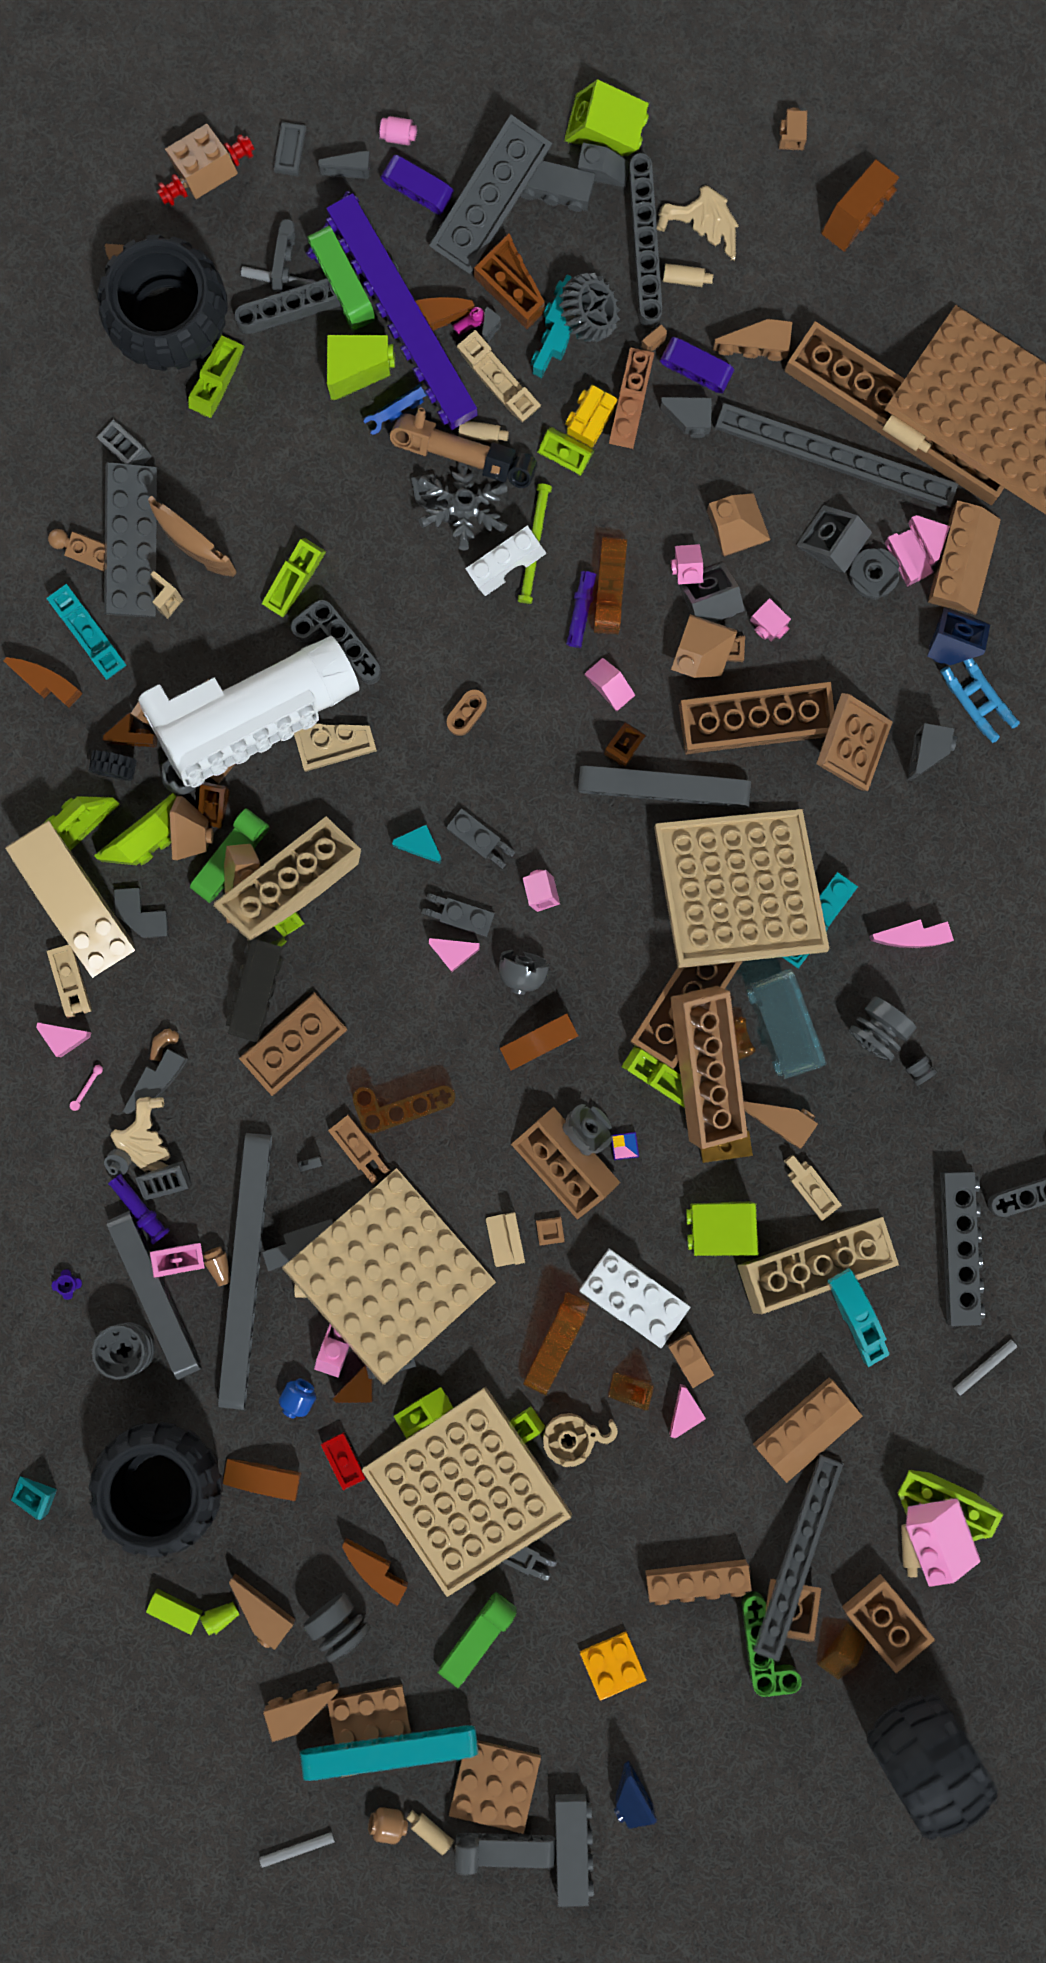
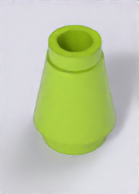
[200,1602,240,1636]

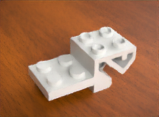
[579,1249,691,1348]

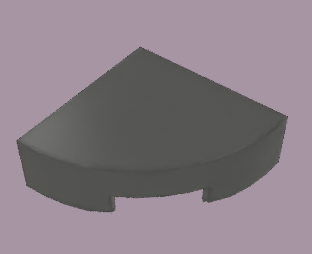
[298,1156,324,1172]

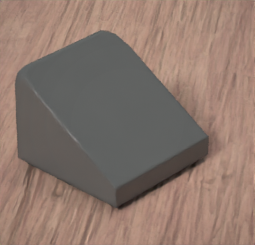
[482,307,501,344]

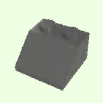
[796,505,872,573]
[679,562,745,622]
[907,723,957,780]

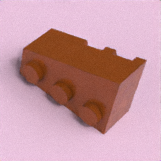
[821,160,899,252]
[474,234,545,329]

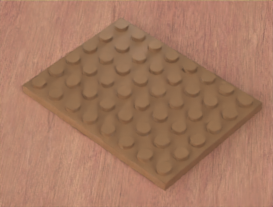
[884,305,1046,514]

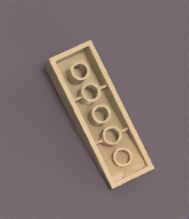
[214,817,361,940]
[5,820,135,978]
[737,1217,899,1314]

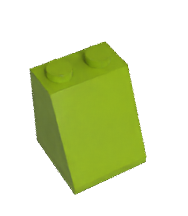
[564,79,649,157]
[327,335,395,400]
[686,1201,758,1256]

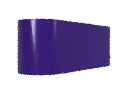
[381,155,454,214]
[660,337,735,393]

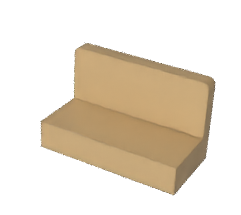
[150,571,183,619]
[486,1212,525,1267]

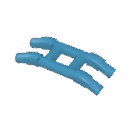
[940,658,1020,743]

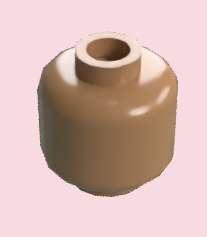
[368,1807,408,1844]

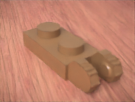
[328,1115,390,1184]

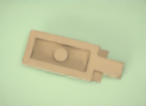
[784,1155,842,1221]

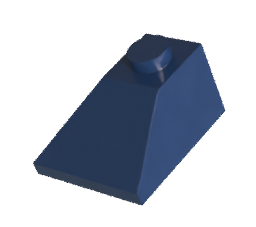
[927,608,990,665]
[614,1761,657,1829]

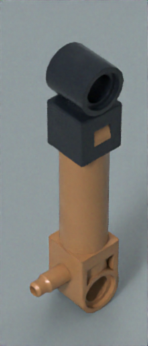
[390,408,538,488]

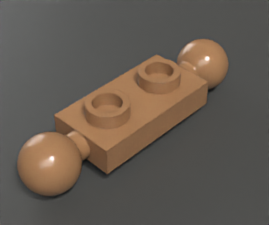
[48,529,105,571]

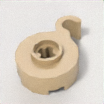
[543,1413,617,1467]

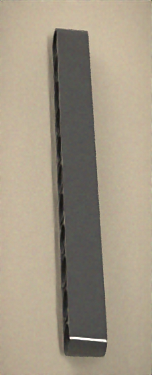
[218,1132,272,1410]

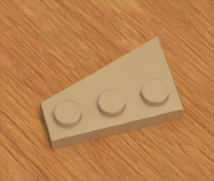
[294,724,377,772]

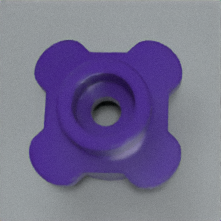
[52,1269,82,1300]

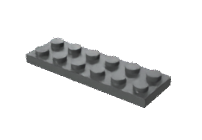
[429,115,553,275]
[104,462,157,617]

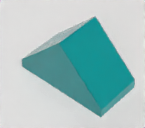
[392,825,442,864]
[11,1476,57,1520]

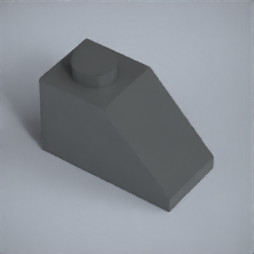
[578,143,630,187]
[660,397,712,438]

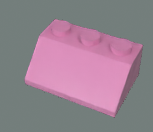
[906,1499,980,1587]

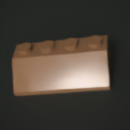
[928,501,1001,615]
[511,1107,621,1220]
[753,1378,862,1483]

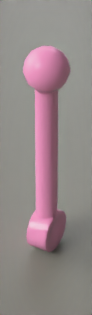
[70,1065,103,1111]

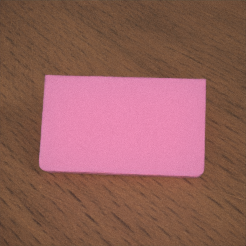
[885,530,933,586]

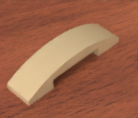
[457,330,541,423]

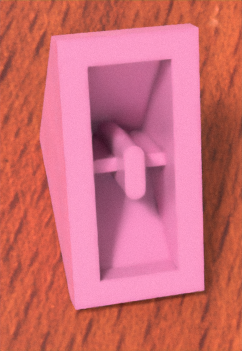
[908,515,950,567]
[584,658,635,712]
[429,938,480,972]
[36,1023,91,1057]
[150,1243,204,1278]
[669,1384,706,1438]

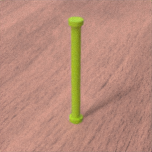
[517,484,552,604]

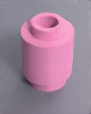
[380,116,417,146]

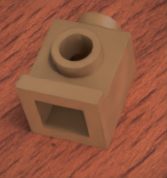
[779,108,807,150]

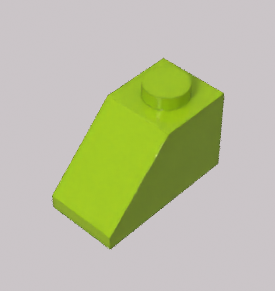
[394,1387,453,1438]

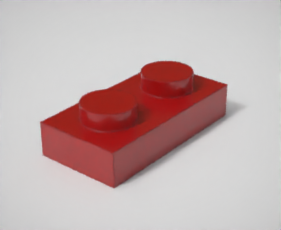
[321,1432,366,1490]

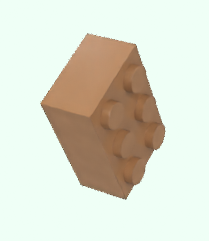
[842,1574,935,1673]

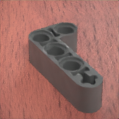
[291,600,381,685]
[987,1178,1046,1217]
[455,1833,556,1875]

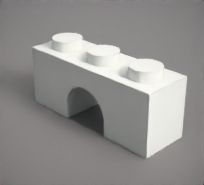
[465,525,547,596]

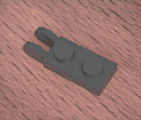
[271,219,295,292]
[446,808,516,869]
[421,893,495,937]
[502,1545,558,1581]

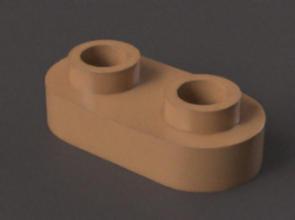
[447,690,487,736]

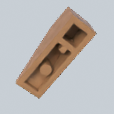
[743,1101,818,1149]
[229,1574,296,1650]

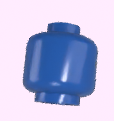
[279,1379,316,1418]

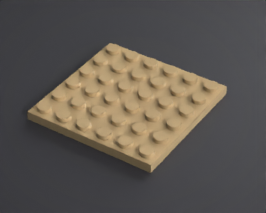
[654,809,829,968]
[282,1168,496,1384]
[362,1387,572,1597]

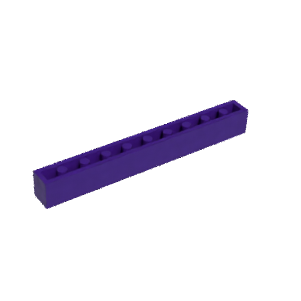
[326,193,478,430]

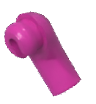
[452,307,485,336]

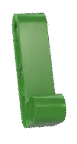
[307,226,375,331]
[190,808,270,903]
[742,1591,802,1697]
[437,1592,517,1688]

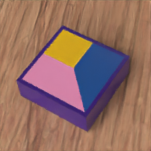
[611,1132,639,1160]

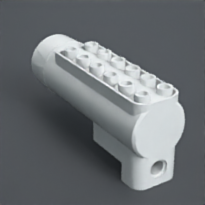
[139,636,359,787]

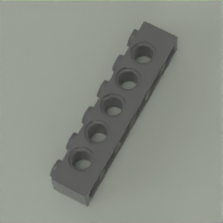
[940,1172,985,1326]

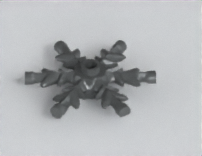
[418,462,508,550]

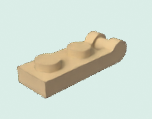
[47,945,92,1019]

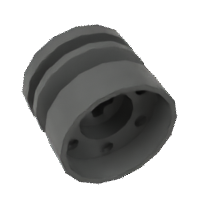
[848,996,917,1062]
[92,1322,155,1380]
[302,1592,371,1662]

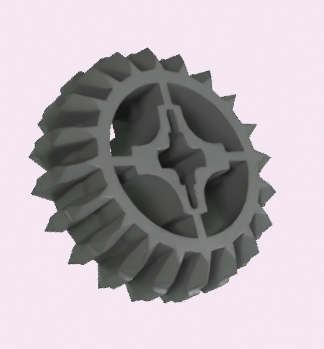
[559,273,620,342]

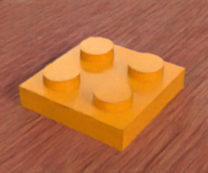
[580,1631,647,1701]

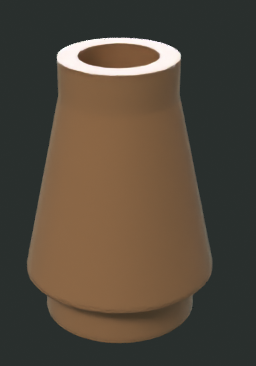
[202,1247,231,1286]

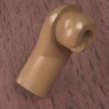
[149,1029,179,1061]

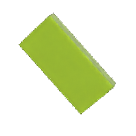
[538,427,594,475]
[146,1589,203,1635]

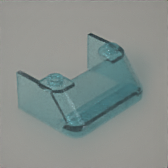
[746,969,826,1080]

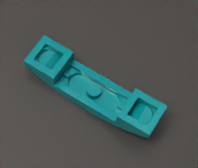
[46,584,127,680]

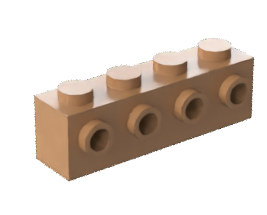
[645,1559,751,1605]

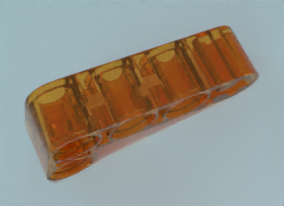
[594,537,627,635]
[353,1086,456,1134]
[523,1292,590,1396]

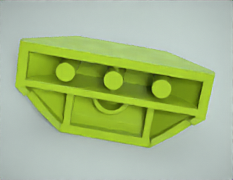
[94,793,177,865]
[44,796,120,851]
[898,1470,1003,1541]

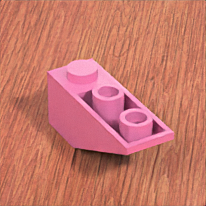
[314,1324,349,1378]

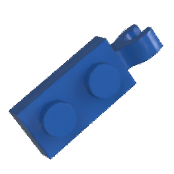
[363,384,426,435]

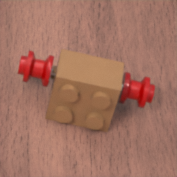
[157,124,255,206]

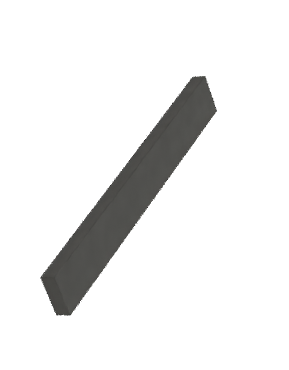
[753,1454,844,1661]

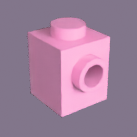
[671,544,703,585]
[750,598,791,641]
[523,870,560,912]

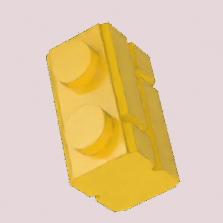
[565,385,617,448]

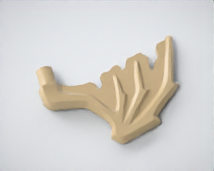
[656,186,738,260]
[110,1097,177,1177]

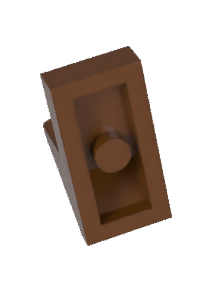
[103,713,157,748]

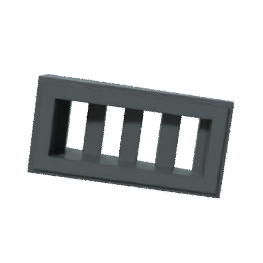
[319,151,371,179]
[96,420,151,466]
[135,1161,192,1201]

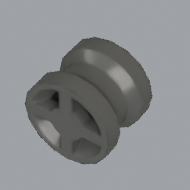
[905,1055,937,1086]

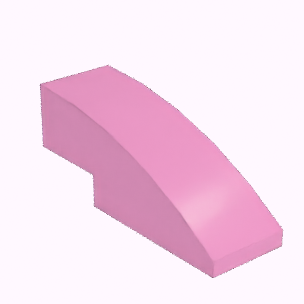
[869,919,954,948]

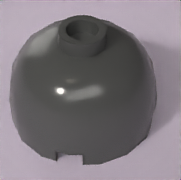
[498,950,550,995]

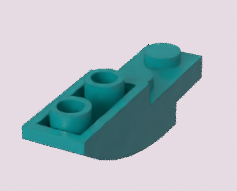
[531,275,572,378]
[783,871,858,969]
[827,1268,890,1367]

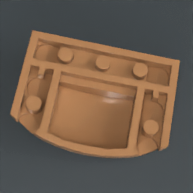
[148,496,237,576]

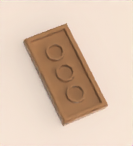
[239,992,348,1096]

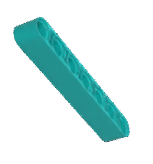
[300,1725,479,1781]

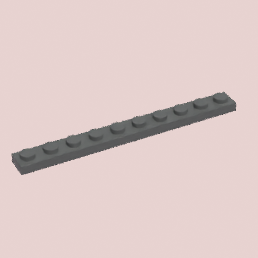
[715,403,958,509]

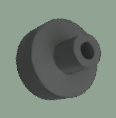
[104,1149,132,1175]

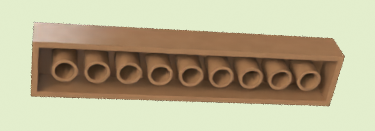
[784,321,1004,506]

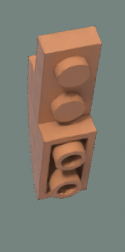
[609,347,654,449]

